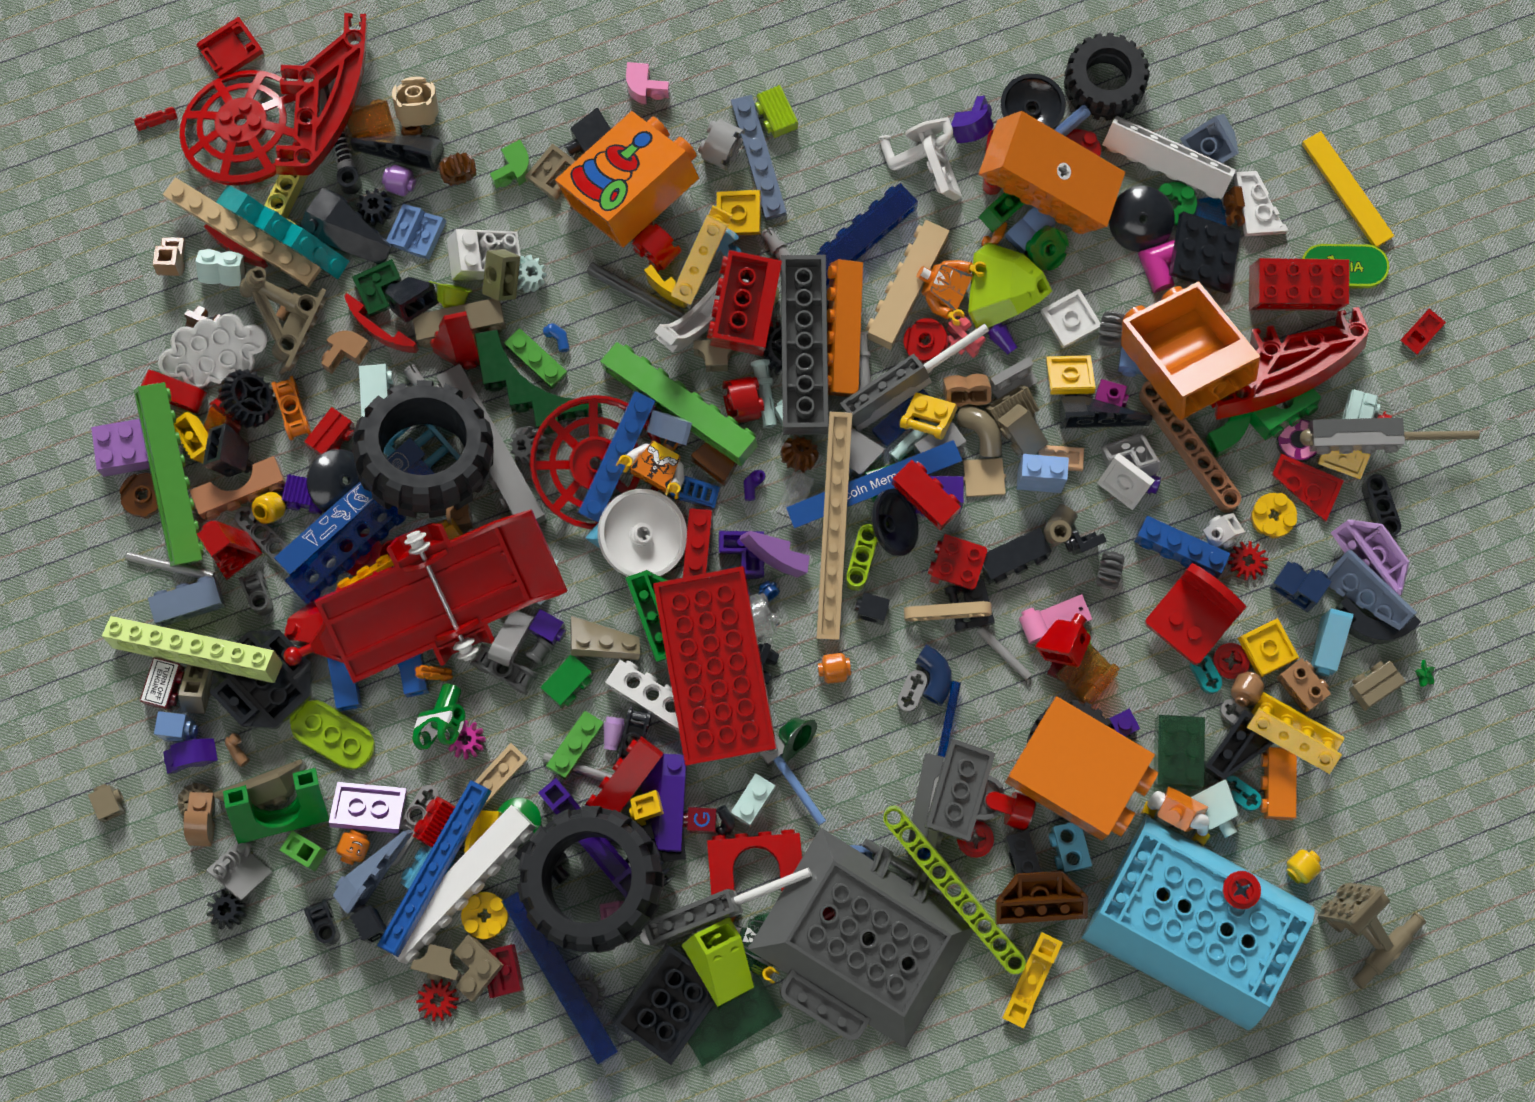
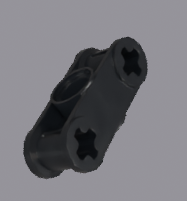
[614,707,652,772]

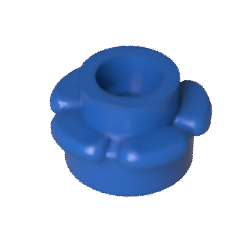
[758,581,779,602]

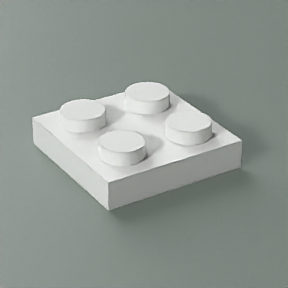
[1041,289,1101,349]
[1097,453,1155,510]

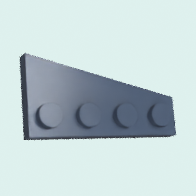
[1326,549,1417,630]

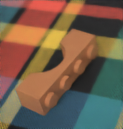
[189,456,286,520]

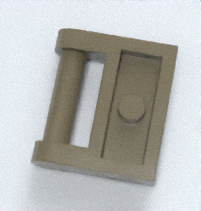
[525,144,576,201]

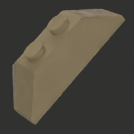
[213,759,306,810]

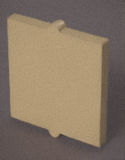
[963,458,1006,497]

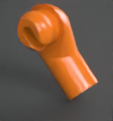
[981,222,1008,246]

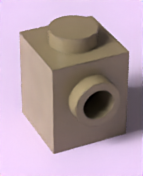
[88,784,126,823]

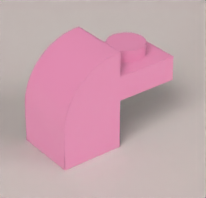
[626,62,670,105]

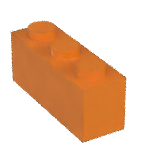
[1260,747,1297,820]

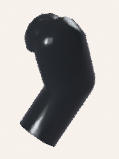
[716,805,735,837]

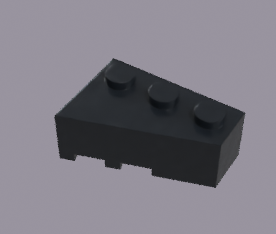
[1201,710,1274,782]

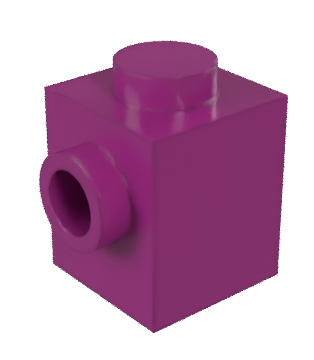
[1095,379,1129,407]

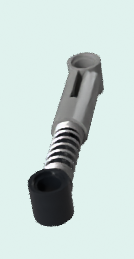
[320,78,362,195]

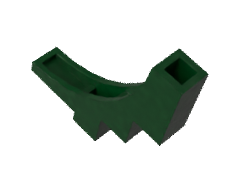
[475,330,603,434]

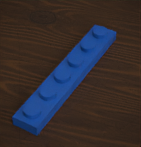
[578,391,655,523]

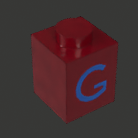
[683,807,717,834]

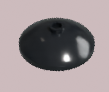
[1000,74,1066,129]
[1109,186,1175,252]
[306,449,360,513]
[871,489,918,556]

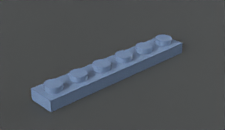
[731,95,787,221]

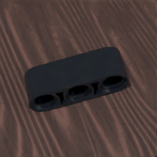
[1362,474,1402,538]

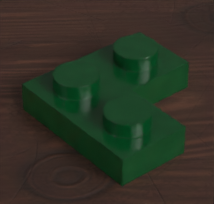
[352,259,402,317]

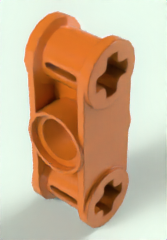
[271,375,312,441]

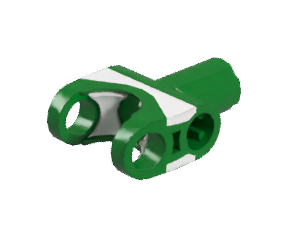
[412,683,465,750]

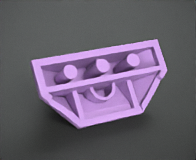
[1330,520,1409,596]

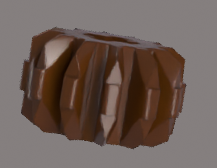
[439,152,477,186]
[780,435,819,473]

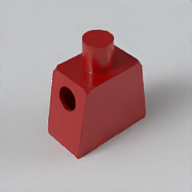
[1035,613,1091,667]

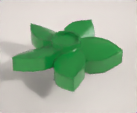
[1415,660,1435,687]

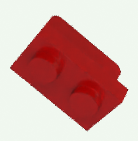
[928,534,987,590]

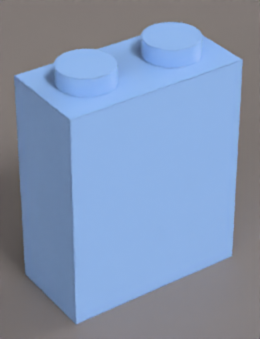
[1016,454,1069,493]

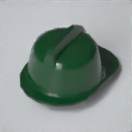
[778,717,817,762]

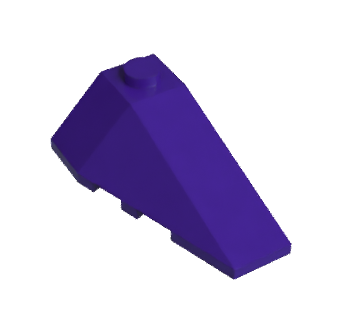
[640,754,687,852]

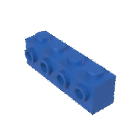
[1134,516,1231,579]

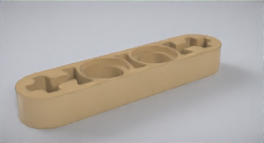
[904,601,992,621]

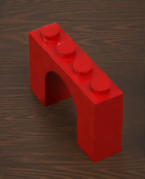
[707,829,802,895]

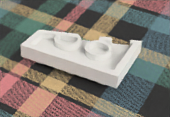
[1233,171,1289,237]

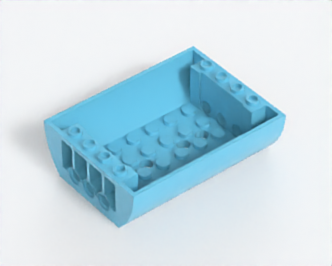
[1081,815,1315,1031]

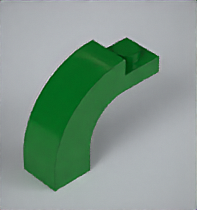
[1205,412,1251,458]

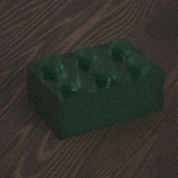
[1153,715,1205,790]

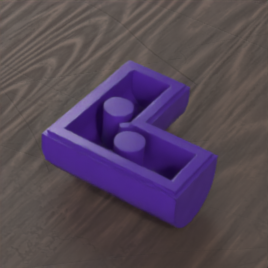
[719,531,764,579]

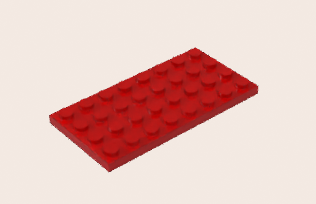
[653,566,777,766]

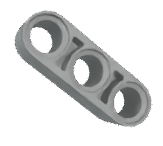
[488,611,534,667]

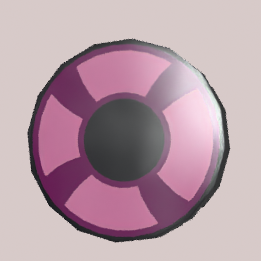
[1276,419,1317,462]

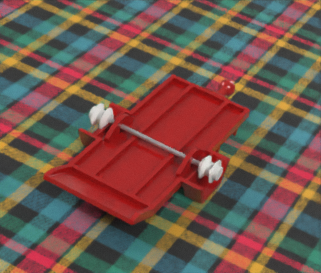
[283,509,568,683]

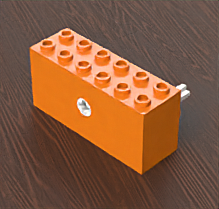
[978,111,1125,234]

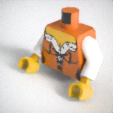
[616,439,684,499]
[1141,786,1210,847]

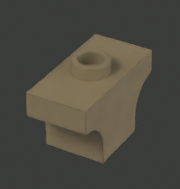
[693,339,738,372]
[410,944,461,981]

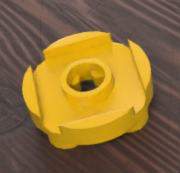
[1251,493,1297,538]
[461,892,509,940]

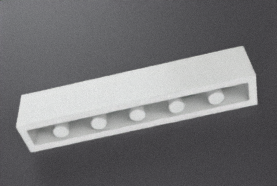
[1102,116,1236,199]

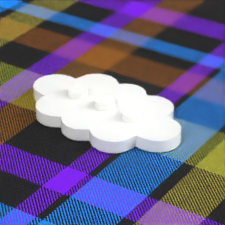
[158,314,268,388]

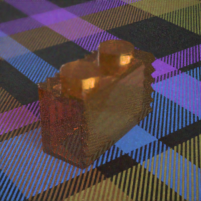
[348,99,396,138]

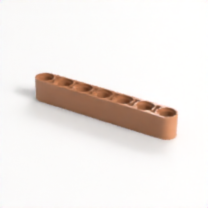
[1139,381,1241,513]

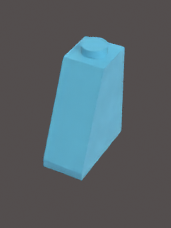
[1311,608,1354,676]

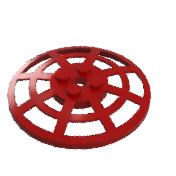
[179,70,309,186]
[530,395,661,530]

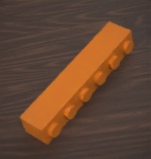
[826,259,863,397]

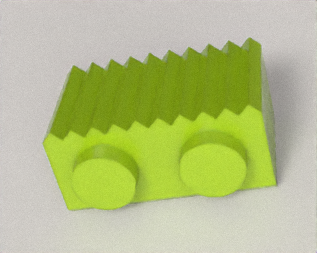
[754,85,798,139]

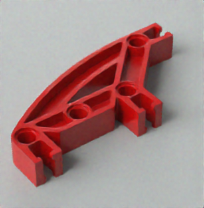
[275,13,368,176]
[1211,307,1369,420]

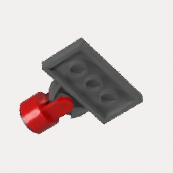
[924,738,1037,842]

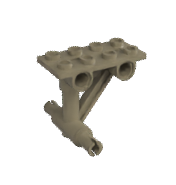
[239,267,327,375]
[1318,883,1427,989]

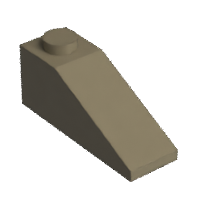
[178,664,213,714]

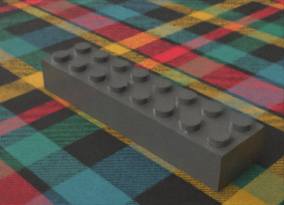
[781,255,828,435]

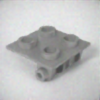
[206,842,272,900]

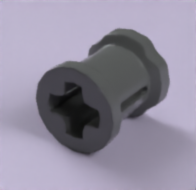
[525,637,554,667]

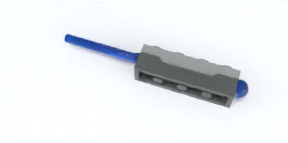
[907,681,961,859]

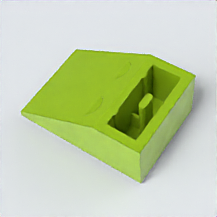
[682,917,754,1007]

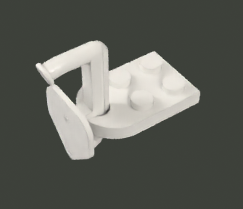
[878,117,963,201]

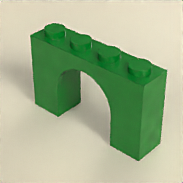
[223,767,330,844]

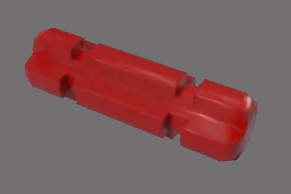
[134,107,177,131]

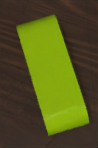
[846,524,877,591]

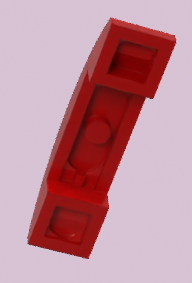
[344,293,419,353]

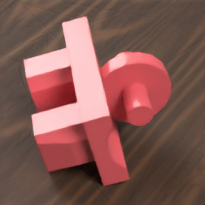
[947,317,986,358]

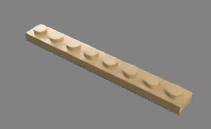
[163,177,321,288]

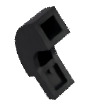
[1335,597,1421,644]

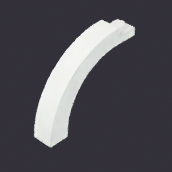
[654,275,748,352]

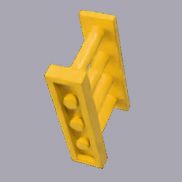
[671,205,733,305]
[1247,692,1344,774]

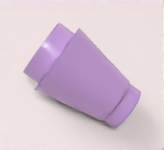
[603,716,625,751]

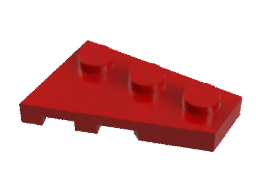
[1271,454,1344,522]

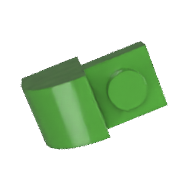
[490,140,531,189]
[280,830,328,872]

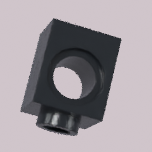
[854,592,890,625]

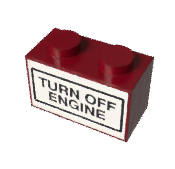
[140,657,185,712]

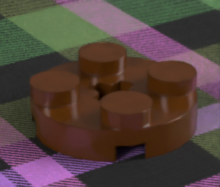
[120,473,159,519]

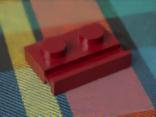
[487,944,524,998]

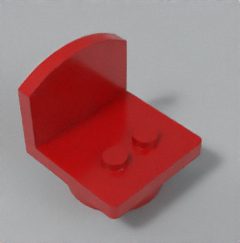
[1144,563,1247,665]

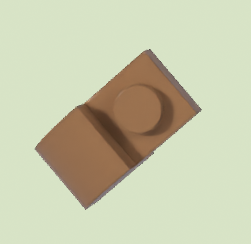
[153,238,186,276]
[321,330,371,374]
[184,792,215,846]

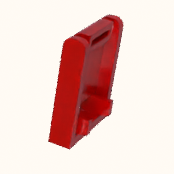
[196,16,264,78]

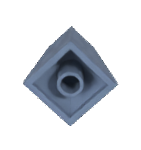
[1180,114,1239,163]

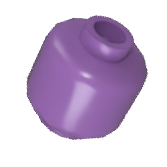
[382,164,416,196]

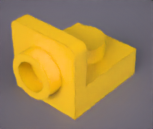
[629,790,664,826]

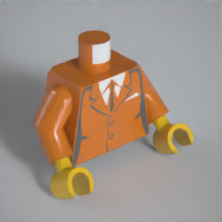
[916,260,986,326]

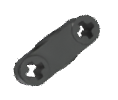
[470,644,538,695]

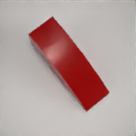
[204,224,268,269]

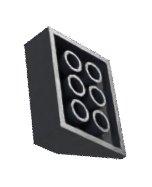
[611,944,715,1065]

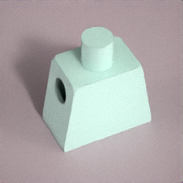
[1191,779,1239,838]

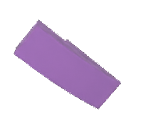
[740,531,810,578]

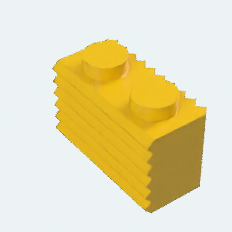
[174,412,208,463]

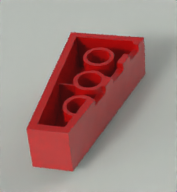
[197,520,263,580]

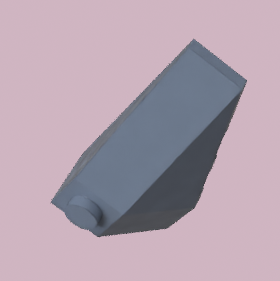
[333,830,414,914]

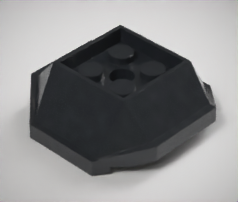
[210,630,312,729]

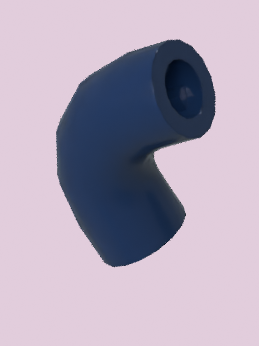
[915,644,952,706]

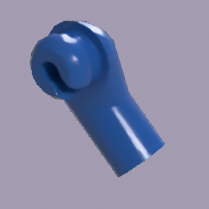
[543,323,570,352]

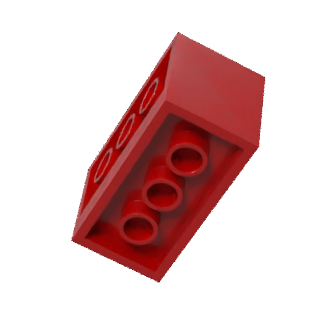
[707,250,782,356]
[1249,258,1349,312]

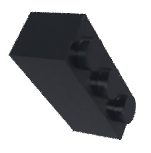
[981,528,1052,584]

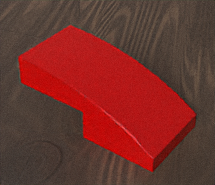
[1400,308,1446,355]

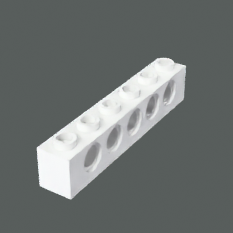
[605,660,679,732]

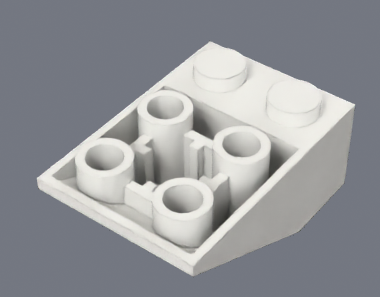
[447,229,521,281]

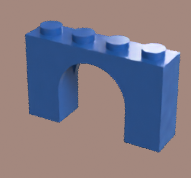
[327,653,430,712]

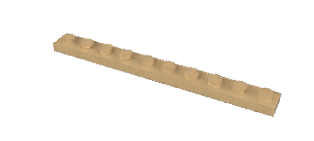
[817,412,852,640]

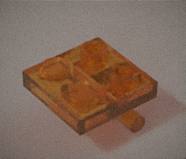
[1056,643,1120,704]

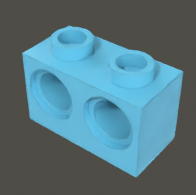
[1049,823,1092,874]

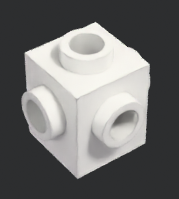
[1203,513,1245,549]

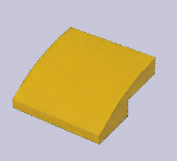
[644,265,688,308]

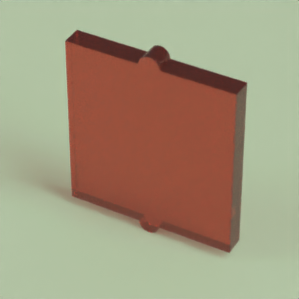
[203,404,242,434]

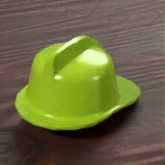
[428,281,472,309]

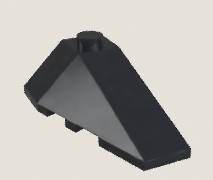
[1059,394,1152,429]

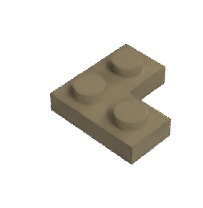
[454,935,504,1002]

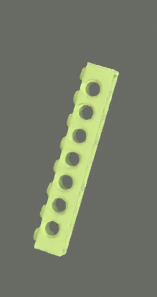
[102,616,283,683]

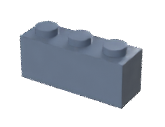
[148,576,226,627]

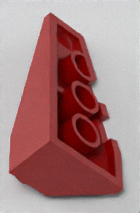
[430,311,480,370]

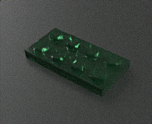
[688,976,783,1067]

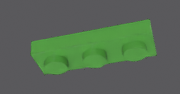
[504,328,567,389]
[546,711,604,780]

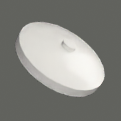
[598,489,687,577]

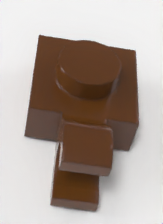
[1223,186,1245,227]

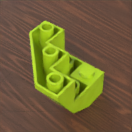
[968,243,1052,329]

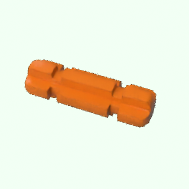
[415,665,453,681]

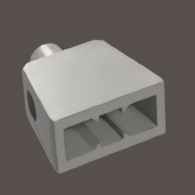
[849,428,885,479]

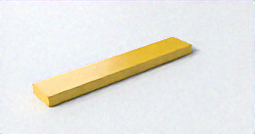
[1302,131,1394,247]

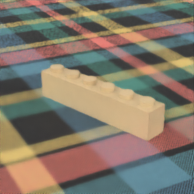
[866,220,949,350]

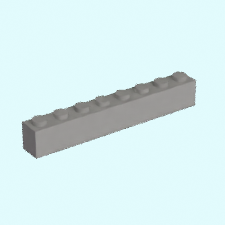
[436,364,546,524]

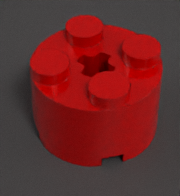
[631,222,682,273]
[722,376,764,424]

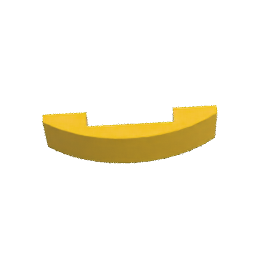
[1002,932,1063,1029]

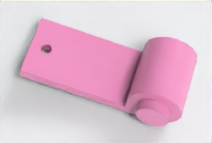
[1019,594,1093,644]

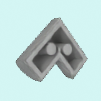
[1101,433,1160,476]

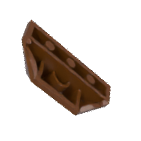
[995,871,1088,925]

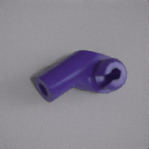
[743,470,766,501]

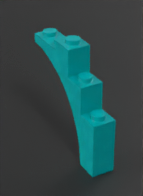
[216,185,350,279]

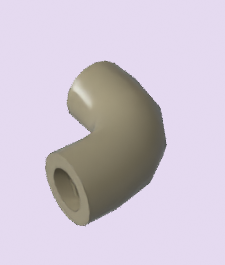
[957,406,1002,457]
[1044,504,1078,545]

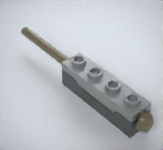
[1300,417,1480,455]

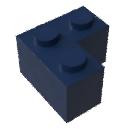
[1269,561,1332,613]

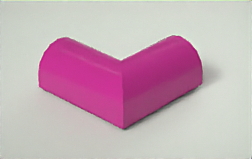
[1138,240,1175,293]

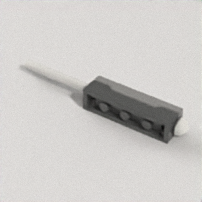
[840,324,989,432]
[640,867,812,947]

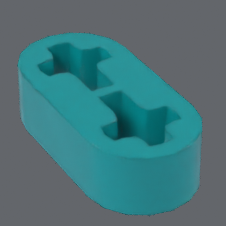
[1189,654,1222,694]
[1226,776,1262,811]

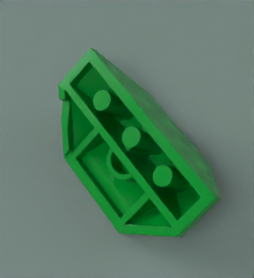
[625,570,668,663]

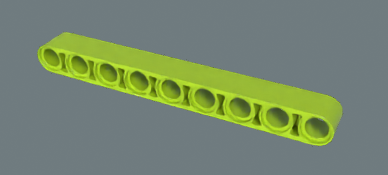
[883,805,1026,974]

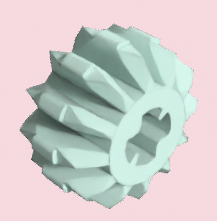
[517,255,547,293]

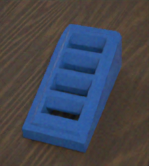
[671,476,720,509]

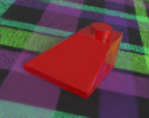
[284,602,324,647]

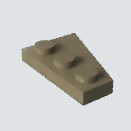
[570,616,640,660]

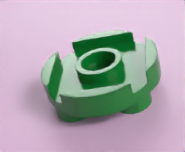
[1158,182,1197,226]
[1025,225,1069,271]

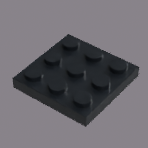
[1169,211,1241,294]

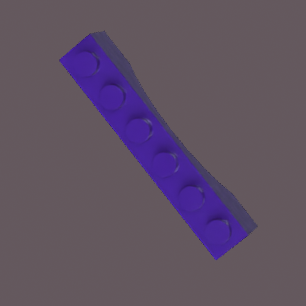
[538,778,632,898]

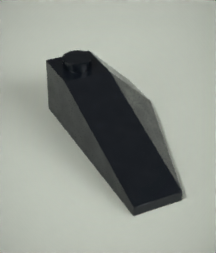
[350,135,444,172]
[300,187,392,265]

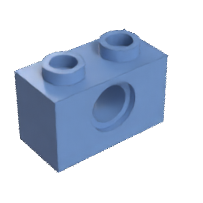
[154,711,198,743]

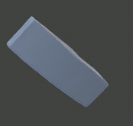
[647,410,692,445]

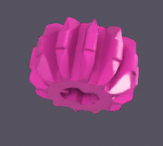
[446,720,486,760]

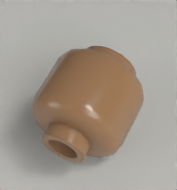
[1231,672,1264,707]

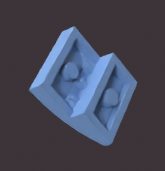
[386,204,447,260]

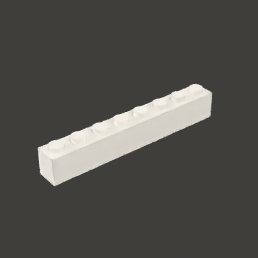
[392,805,536,964]

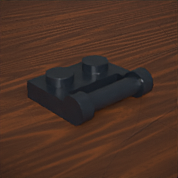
[944,579,995,632]

